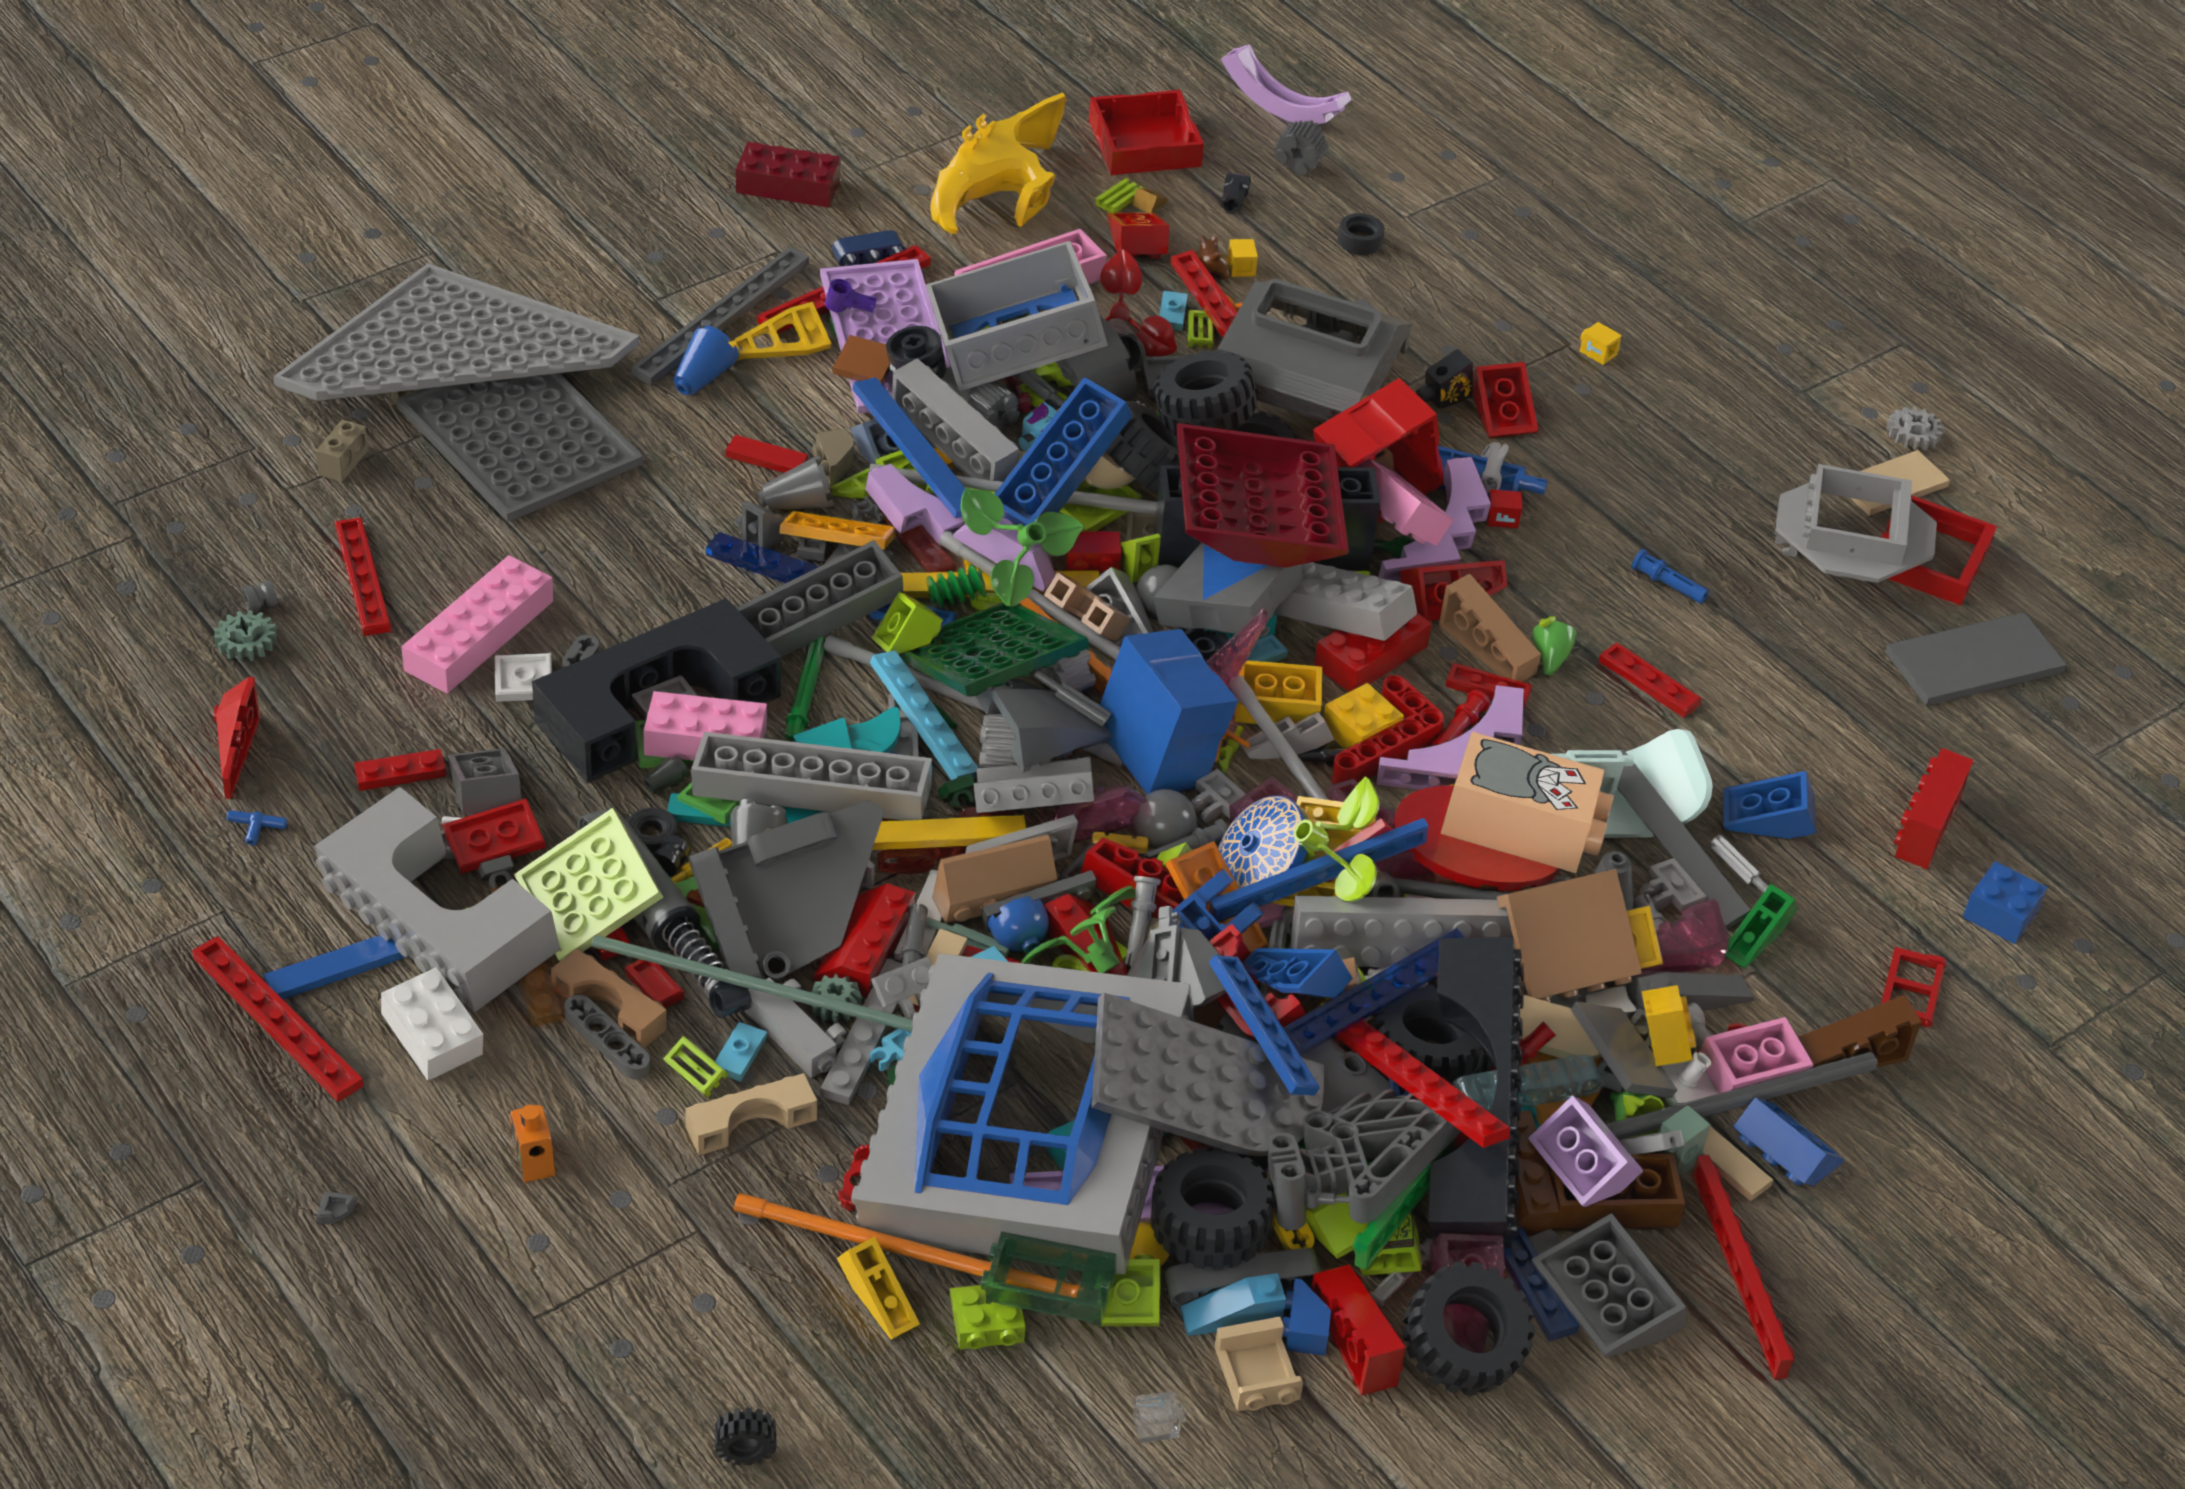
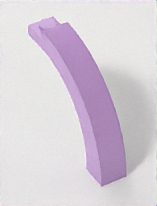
[1221,44,1352,124]

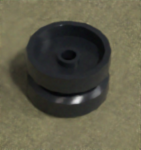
[886,326,947,379]

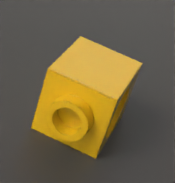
[1228,239,1258,277]

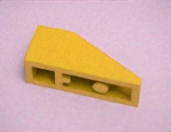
[837,1237,920,1340]

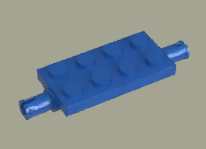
[1438,446,1548,498]

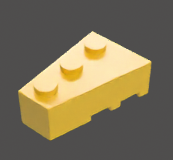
[1641,985,1696,1067]

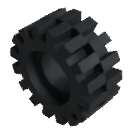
[715,1407,777,1465]

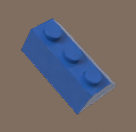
[1733,1097,1845,1186]

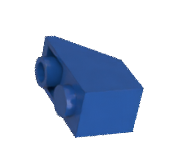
[1282,1278,1331,1356]

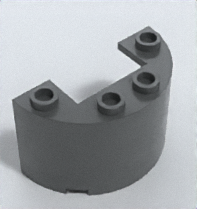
[1056,315,1137,401]

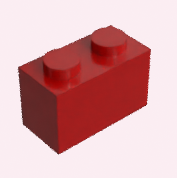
[1065,531,1121,573]

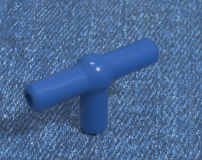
[227,810,287,845]

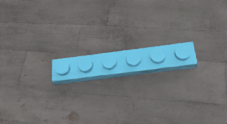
[869,650,978,780]

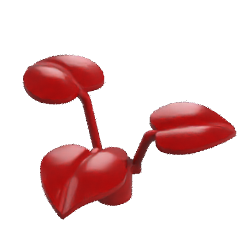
[1100,249,1177,357]

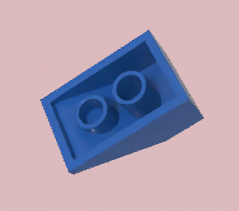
[1723,771,1816,839]

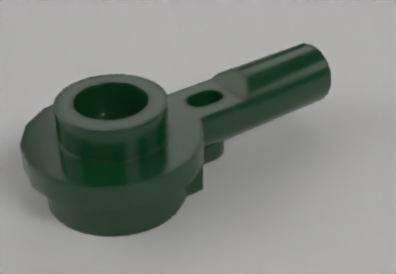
[1373,536,1415,559]

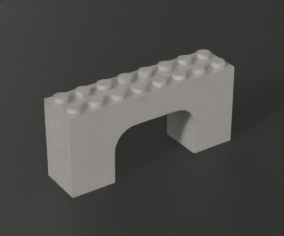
[314,787,560,1012]

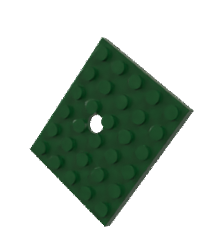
[898,602,1090,697]

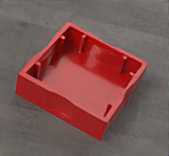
[1089,90,1204,175]

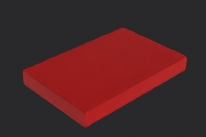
[442,798,546,874]

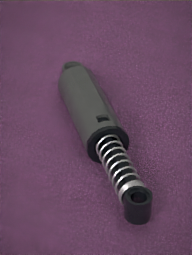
[578,809,751,1018]

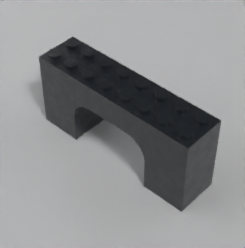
[1154,465,1380,571]
[532,598,781,783]

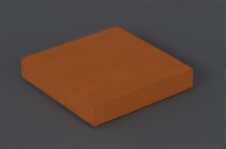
[833,335,890,384]

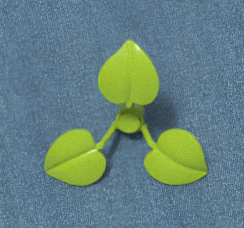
[1294,777,1379,902]

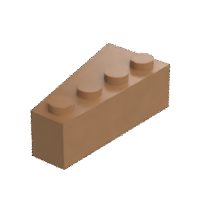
[1439,574,1541,682]

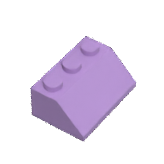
[1528,1095,1643,1207]

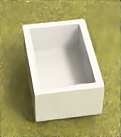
[381,967,483,1081]

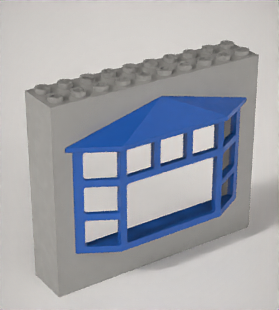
[852,953,1195,1274]

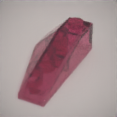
[1641,898,1729,972]
[1430,1234,1505,1353]

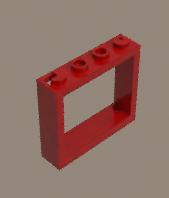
[1881,495,1997,606]

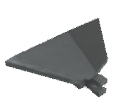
[1127,906,1227,1008]

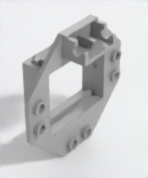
[1774,464,1937,583]

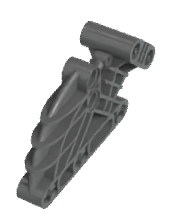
[1268,1089,1461,1230]

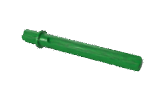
[785,636,826,742]

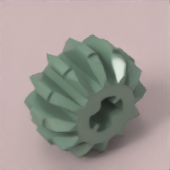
[811,973,862,1024]

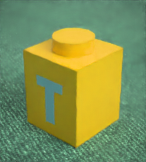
[1579,322,1622,365]

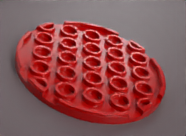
[1393,786,1561,891]

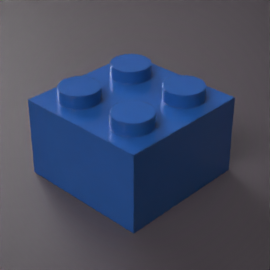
[1963,861,2047,944]

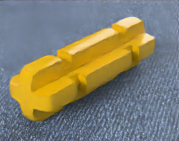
[1092,831,1148,854]

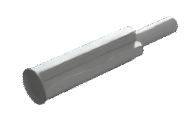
[1710,835,1768,893]

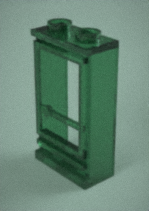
[981,1231,1116,1326]

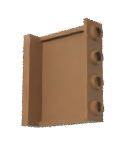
[1497,869,1642,1002]

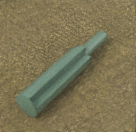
[925,917,1010,957]

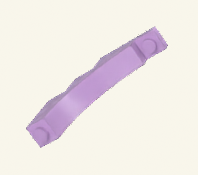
[1378,457,1491,583]
[865,464,965,547]
[1376,685,1524,790]

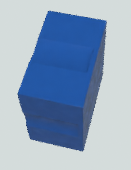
[1100,629,1238,794]

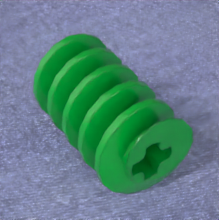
[926,565,986,609]

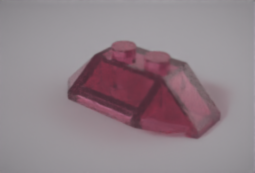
[1054,786,1148,844]

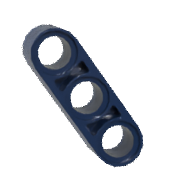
[832,230,906,267]

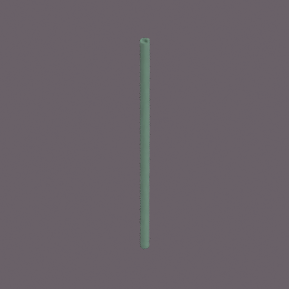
[592,935,913,1032]

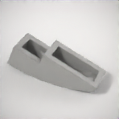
[1240,711,1335,759]

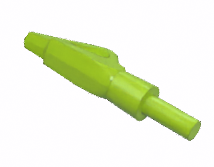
[1216,726,1244,775]

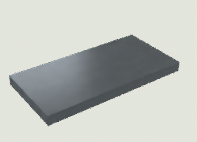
[1885,612,2067,706]

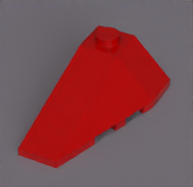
[1400,560,1508,621]
[213,677,260,799]
[1044,894,1128,976]

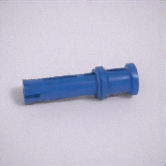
[1631,549,1710,605]

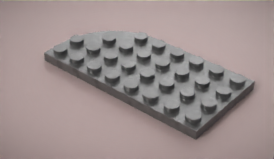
[1092,992,1324,1157]

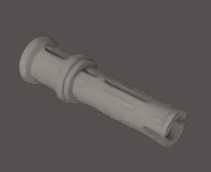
[1125,876,1161,967]

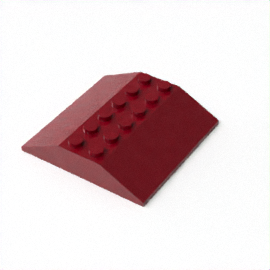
[1177,423,1349,568]

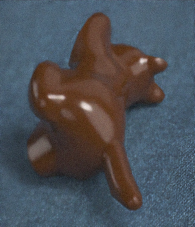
[1195,236,1230,280]

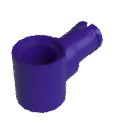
[825,278,877,313]

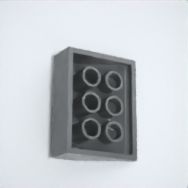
[1531,1213,1686,1358]

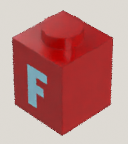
[1487,489,1522,529]

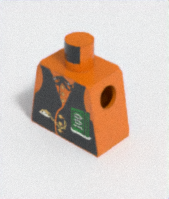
[510,1105,555,1183]

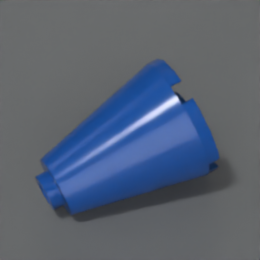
[674,325,739,395]

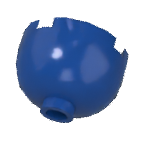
[988,896,1049,953]

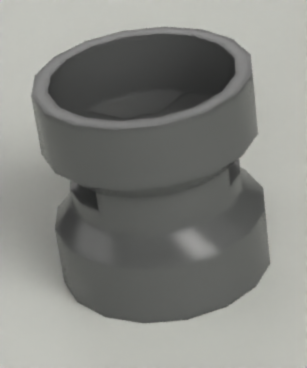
[242,580,278,613]

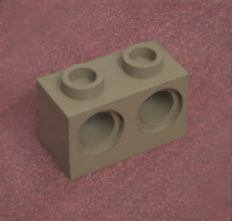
[316,419,368,482]

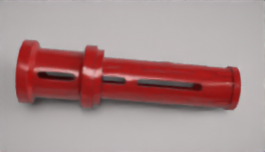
[1430,690,1490,747]

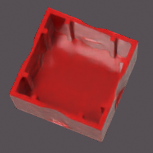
[1313,378,1444,524]

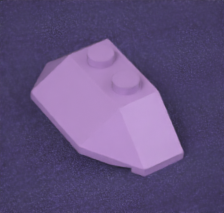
[953,518,1055,592]

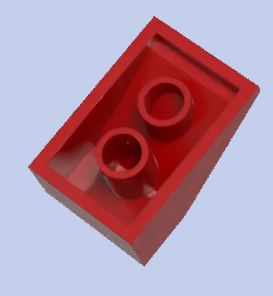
[1107,213,1169,258]
[1473,362,1539,438]

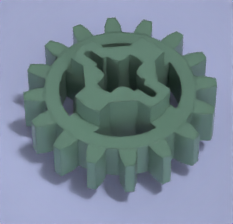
[214,610,277,662]

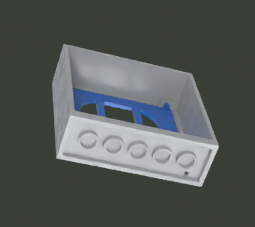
[926,241,1108,391]

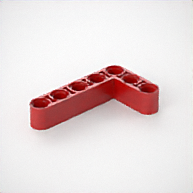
[1332,675,1444,789]

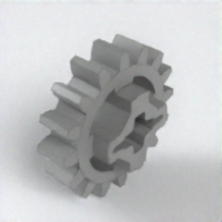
[1887,406,1944,450]

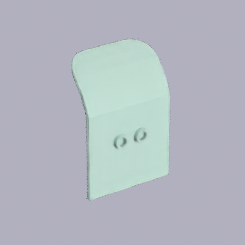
[1552,729,1713,838]

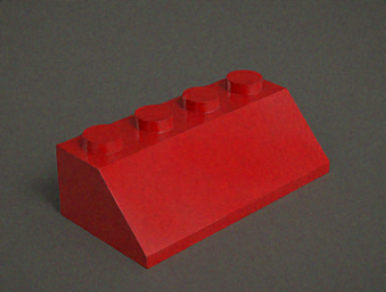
[813,883,915,998]

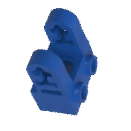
[1172,869,1264,941]

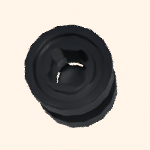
[653,835,690,876]

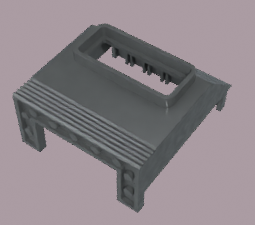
[1217,279,1413,422]

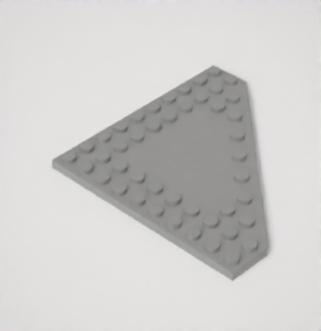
[273,263,639,401]

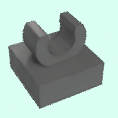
[477,855,513,891]

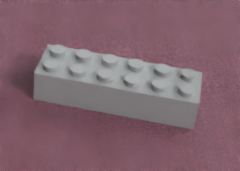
[892,358,1019,482]
[1274,562,1417,641]

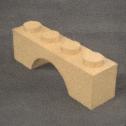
[685,1073,817,1156]

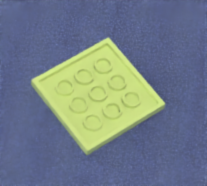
[514,808,663,961]

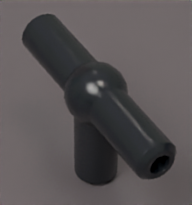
[1297,743,1347,763]

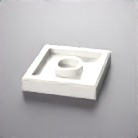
[495,653,552,702]

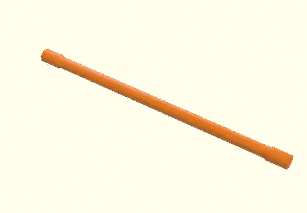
[734,1193,1106,1311]

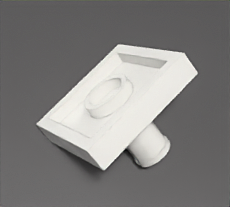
[1662,1052,1719,1107]

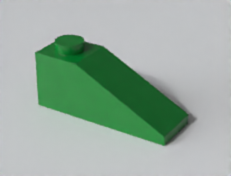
[1720,884,1798,970]

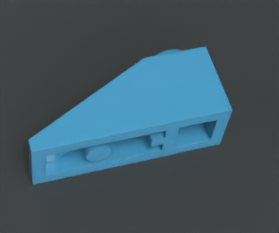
[1180,1273,1286,1336]

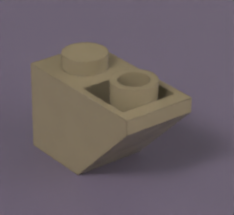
[813,428,854,486]

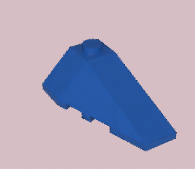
[1242,948,1353,998]

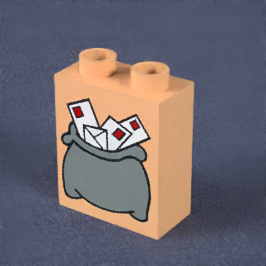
[1441,732,1614,873]

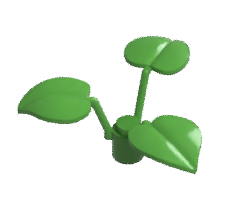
[961,488,1084,607]
[1022,886,1135,973]

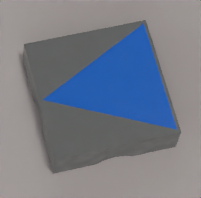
[1153,543,1304,635]

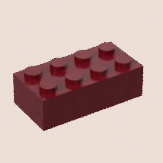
[736,142,841,208]

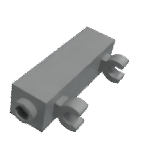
[745,977,846,1079]

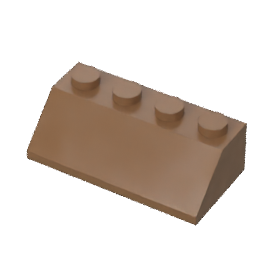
[932,835,1057,924]

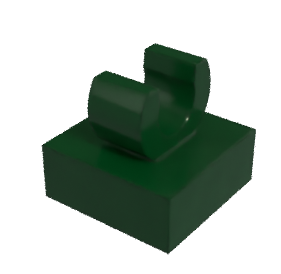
[938,774,975,810]

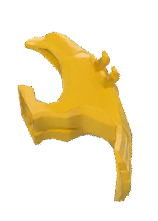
[930,92,1067,234]

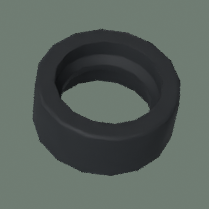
[1338,213,1385,255]

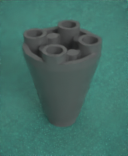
[730,799,788,846]

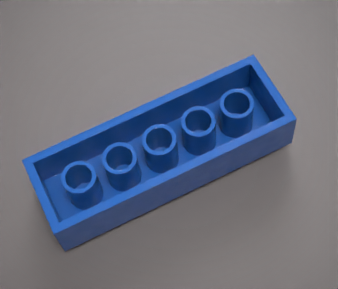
[995,377,1132,526]

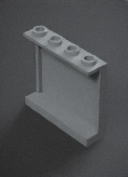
[974,757,1094,813]

